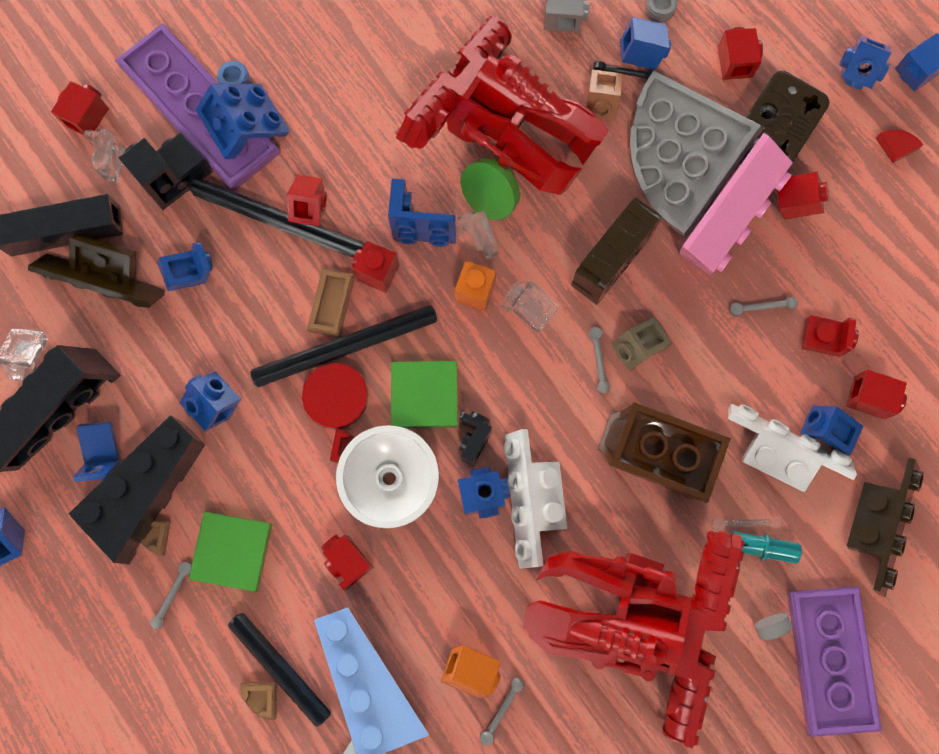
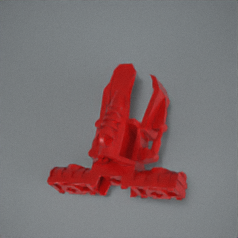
[395,15,609,195]
[523,531,744,748]

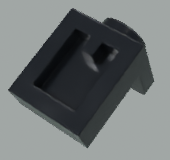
[459,411,492,467]

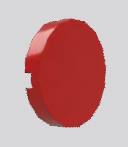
[302,363,369,429]

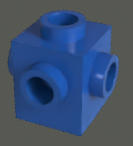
[839,35,891,89]
[180,371,241,432]
[458,467,510,519]

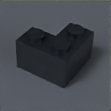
[118,132,212,210]

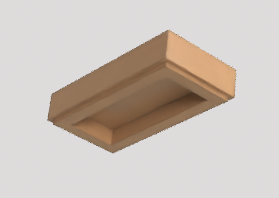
[307,268,355,338]

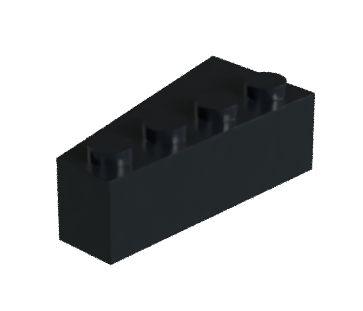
[0,345,121,472]
[68,415,205,564]

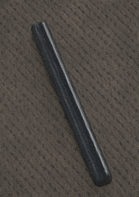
[190,178,365,258]
[250,305,437,387]

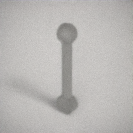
[729,296,798,316]
[589,327,610,394]
[150,562,192,630]
[480,678,525,745]

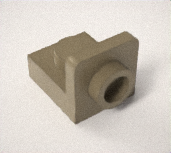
[612,317,673,371]

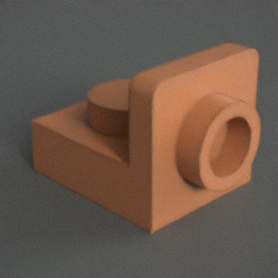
[586,69,623,121]

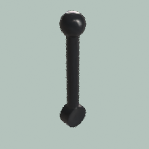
[593,61,655,80]

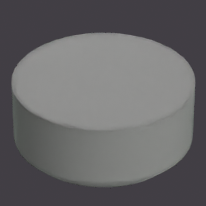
[645,0,677,23]
[754,613,793,640]

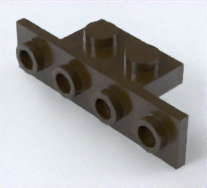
[28,234,165,308]
[847,458,924,597]

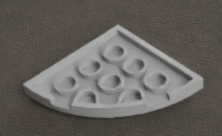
[630,70,762,238]

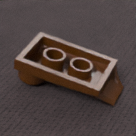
[598,402,731,503]

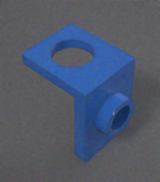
[73,422,120,482]

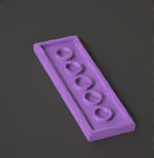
[115,23,280,191]

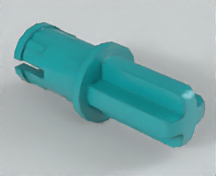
[731,530,802,564]

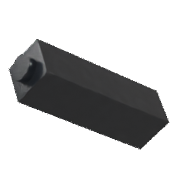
[0,194,123,257]

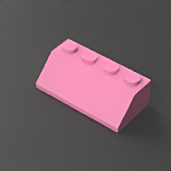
[679,133,793,276]

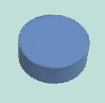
[217,61,250,84]

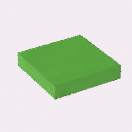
[391,361,458,429]
[189,512,273,592]

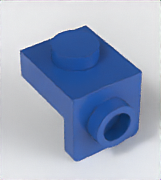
[157,242,213,291]

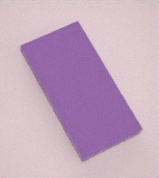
[787,586,882,737]

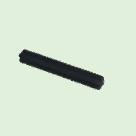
[228,613,331,727]

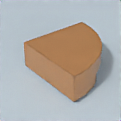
[141,520,171,556]
[240,682,277,720]

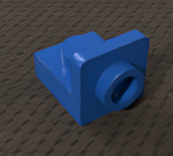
[801,405,863,455]

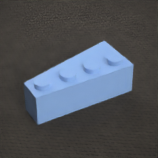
[314,607,429,754]

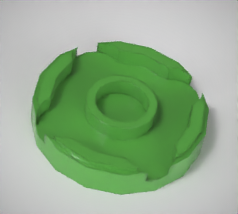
[460,157,521,220]

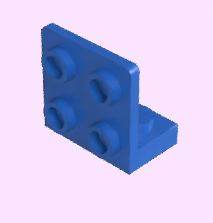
[195,84,290,159]
[388,179,456,247]

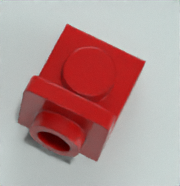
[802,315,859,357]

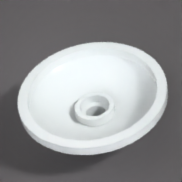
[336,425,439,529]

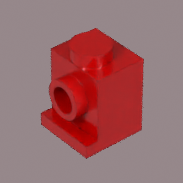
[287,175,327,226]
[321,535,374,590]

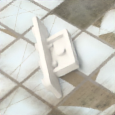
[728,404,857,492]
[504,429,567,569]

